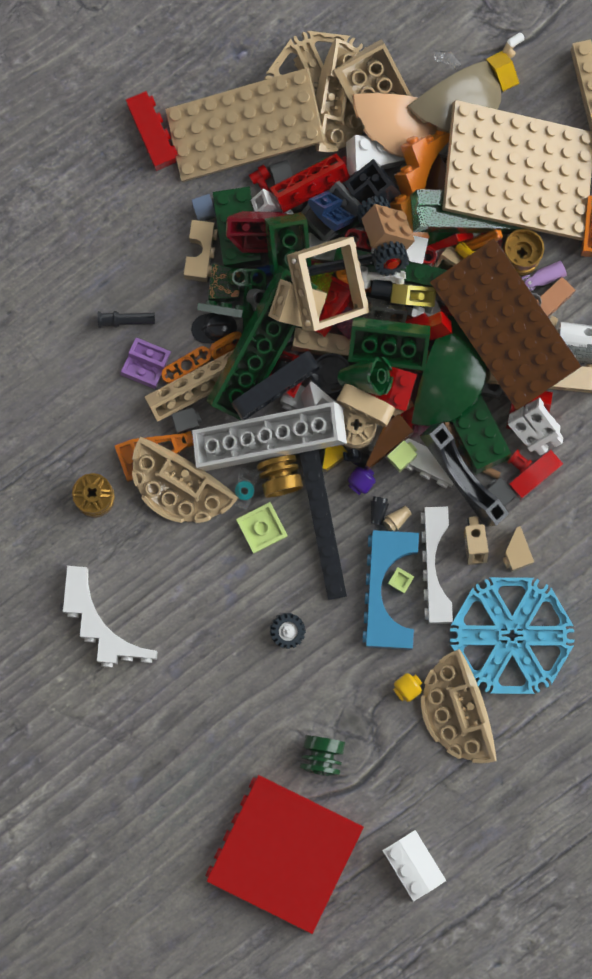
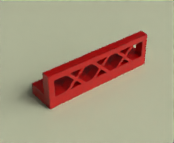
[270,153,350,213]

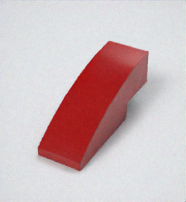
[402,311,452,340]
[508,450,563,500]

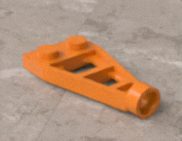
[115,431,194,482]

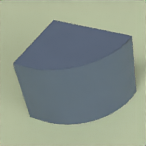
[191,194,216,221]

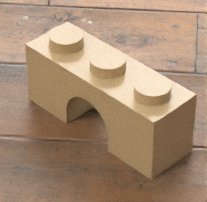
[184,220,218,282]

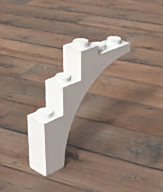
[63,566,158,667]

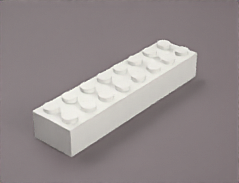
[192,402,347,471]

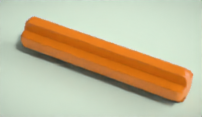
[455,229,503,251]

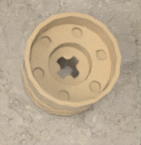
[343,408,377,450]

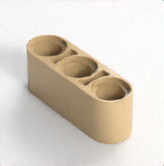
[336,384,395,427]

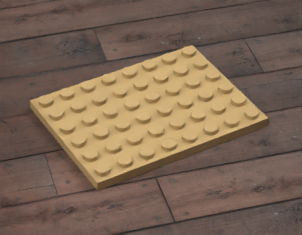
[442,100,592,241]

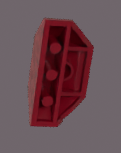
[226,211,289,253]

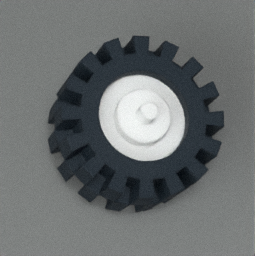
[270,613,306,649]

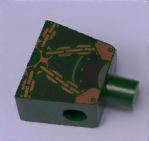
[208,263,244,303]

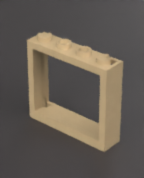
[287,237,369,331]

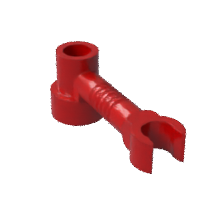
[249,164,271,192]

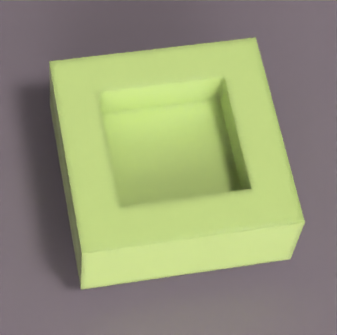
[388,567,414,594]

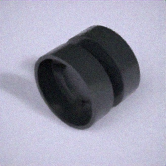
[311,353,350,399]

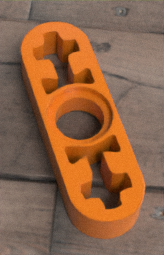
[161,346,212,384]

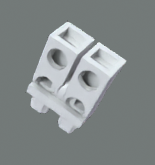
[508,397,563,456]

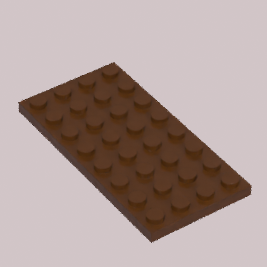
[430,238,582,410]

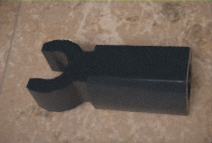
[343,448,370,468]

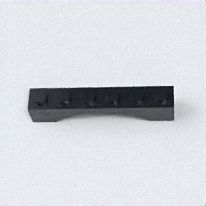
[419,423,509,527]

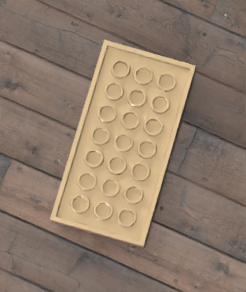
[165,68,325,182]

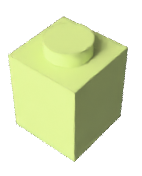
[387,441,417,472]

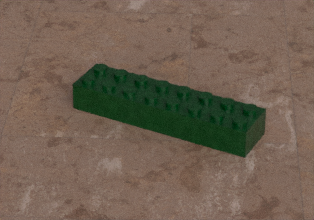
[206,265,318,420]

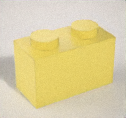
[391,284,436,307]

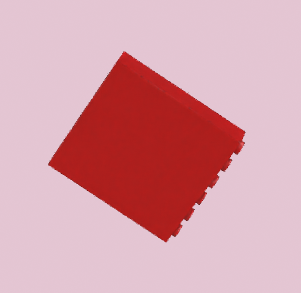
[205,775,364,934]

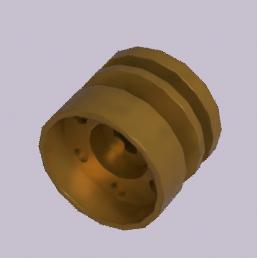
[502,229,544,276]
[257,455,303,498]
[72,473,115,518]

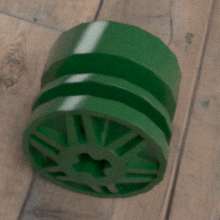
[300,735,345,776]

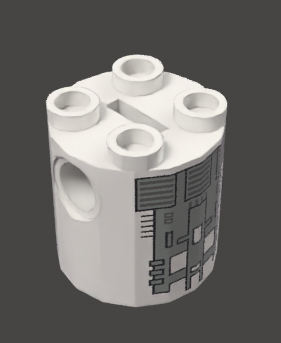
[557,322,592,364]

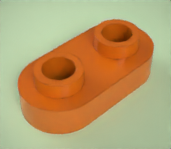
[209,332,242,360]

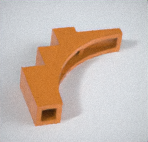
[390,130,450,238]

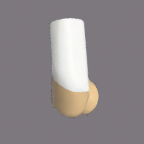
[503,33,524,59]

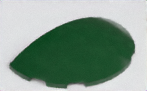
[412,315,487,426]

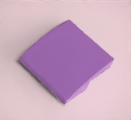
[120,338,171,389]

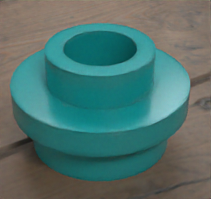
[235,481,255,500]

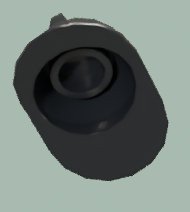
[191,313,237,343]

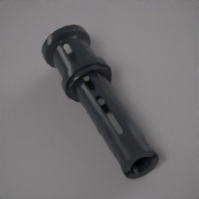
[98,311,155,328]

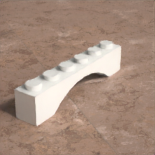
[421,507,453,624]

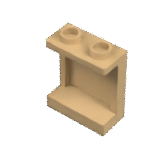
[268,279,327,327]

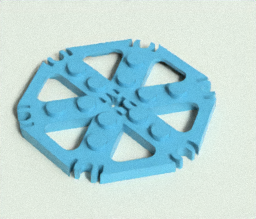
[450,577,574,694]

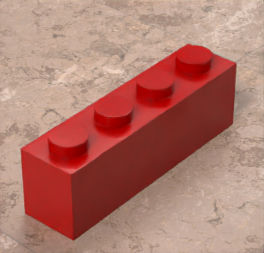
[126,91,178,171]

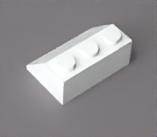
[382,830,446,902]

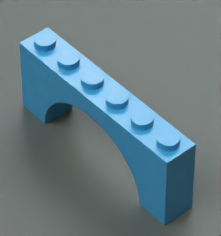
[362,530,419,650]

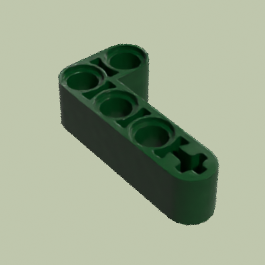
[226,268,267,332]

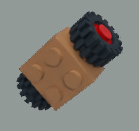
[356,196,415,276]

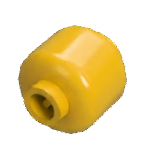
[393,673,423,702]

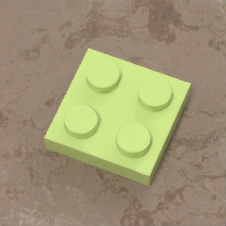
[236,502,288,554]

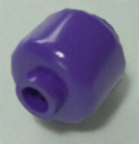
[348,466,376,495]

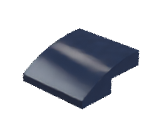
[308,191,356,231]

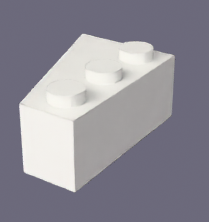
[346,135,405,177]

